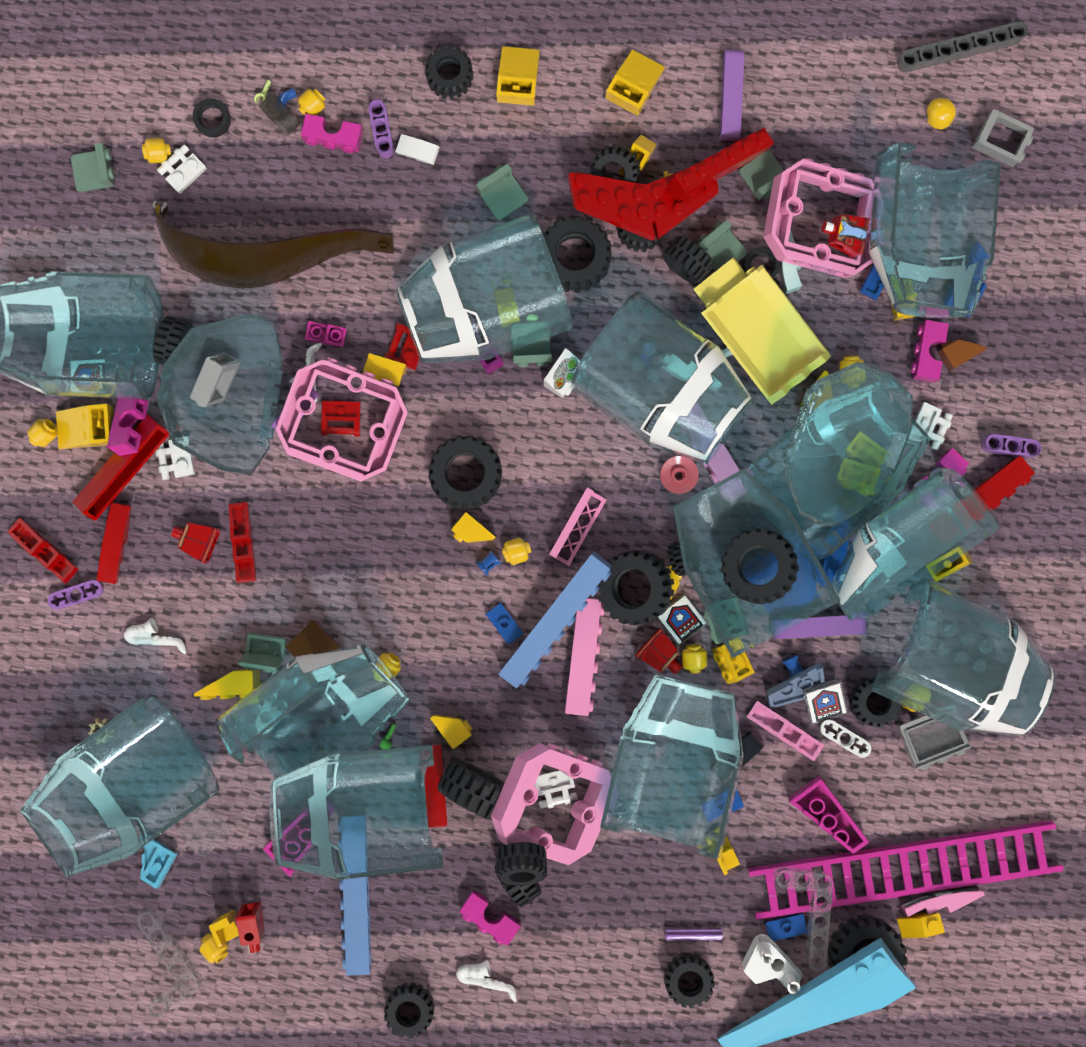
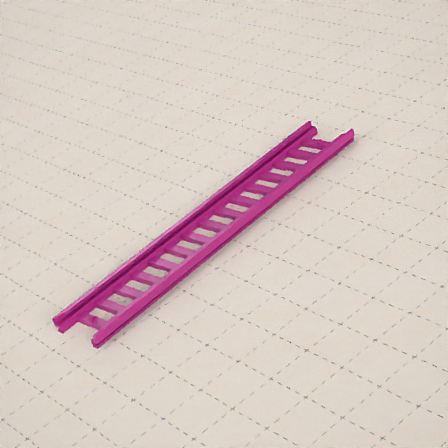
[747,820,1064,920]

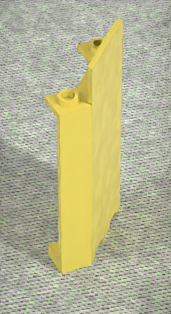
[694,257,831,405]

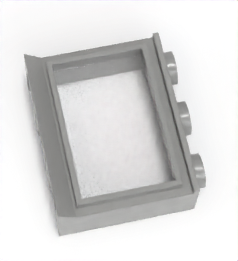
[895,703,971,771]

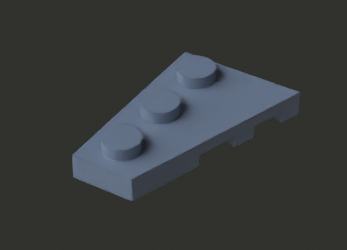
[766,662,825,709]

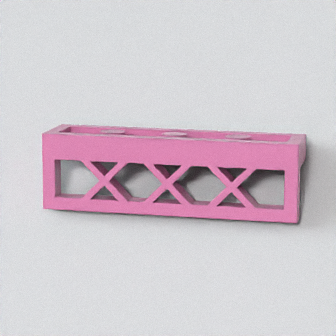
[549,488,606,566]

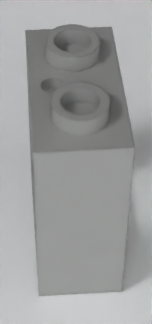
[972,109,1034,167]
[190,352,241,407]

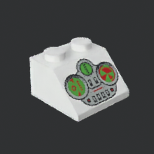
[544,348,585,399]

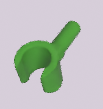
[380,724,396,752]

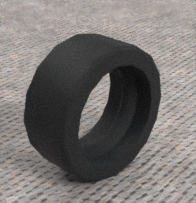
[193,99,231,138]
[743,247,781,280]

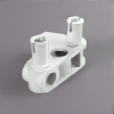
[742,934,803,994]

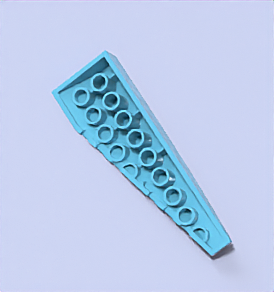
[718,938,916,1047]

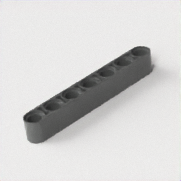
[897,22,1028,73]

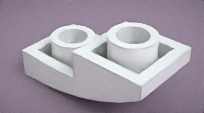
[395,134,440,165]

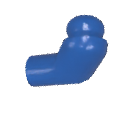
[275,88,297,114]

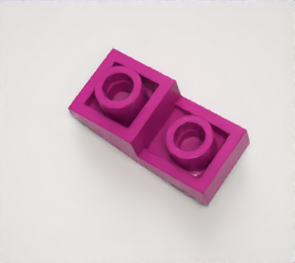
[304,321,347,348]

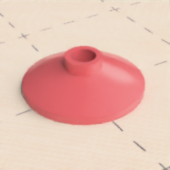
[660,456,699,494]

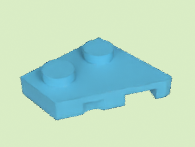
[140,836,178,889]

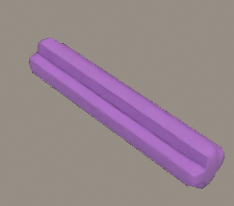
[665,928,723,941]

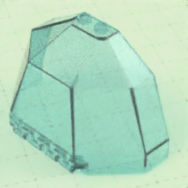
[157,314,283,476]
[782,362,913,526]

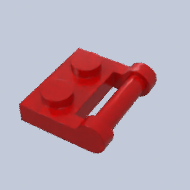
[384,323,429,371]
[321,401,361,437]

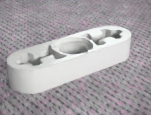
[819,719,871,758]

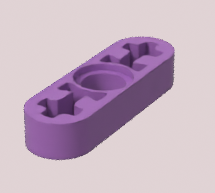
[48,580,104,609]

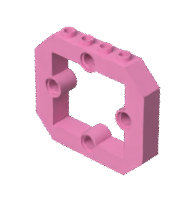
[763,158,885,278]
[276,357,408,481]
[491,743,616,865]

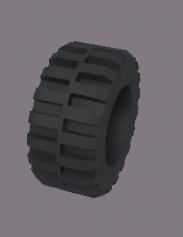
[539,215,612,293]
[428,435,502,510]
[720,528,799,604]
[597,550,674,625]
[437,759,505,820]
[828,915,908,972]

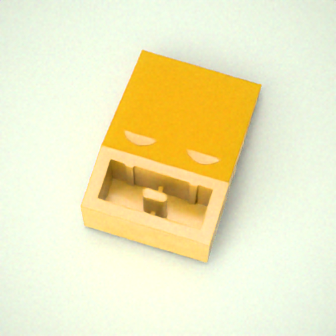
[496,46,540,106]
[605,49,665,116]
[56,404,114,450]
[194,669,260,700]

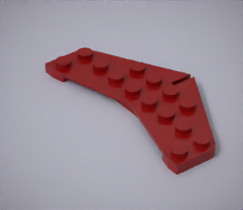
[567,167,719,241]

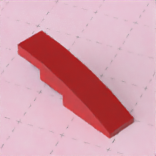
[97,502,131,584]
[228,502,257,583]
[7,518,79,584]
[422,745,447,828]

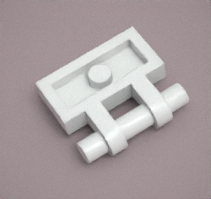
[157,145,207,194]
[908,402,953,451]
[155,437,196,480]
[535,770,578,809]

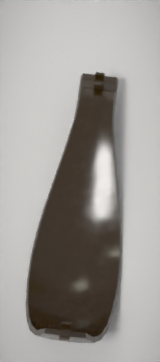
[152,201,394,289]

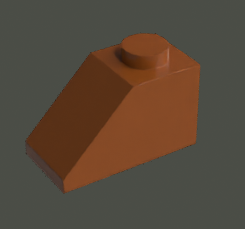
[938,339,987,371]

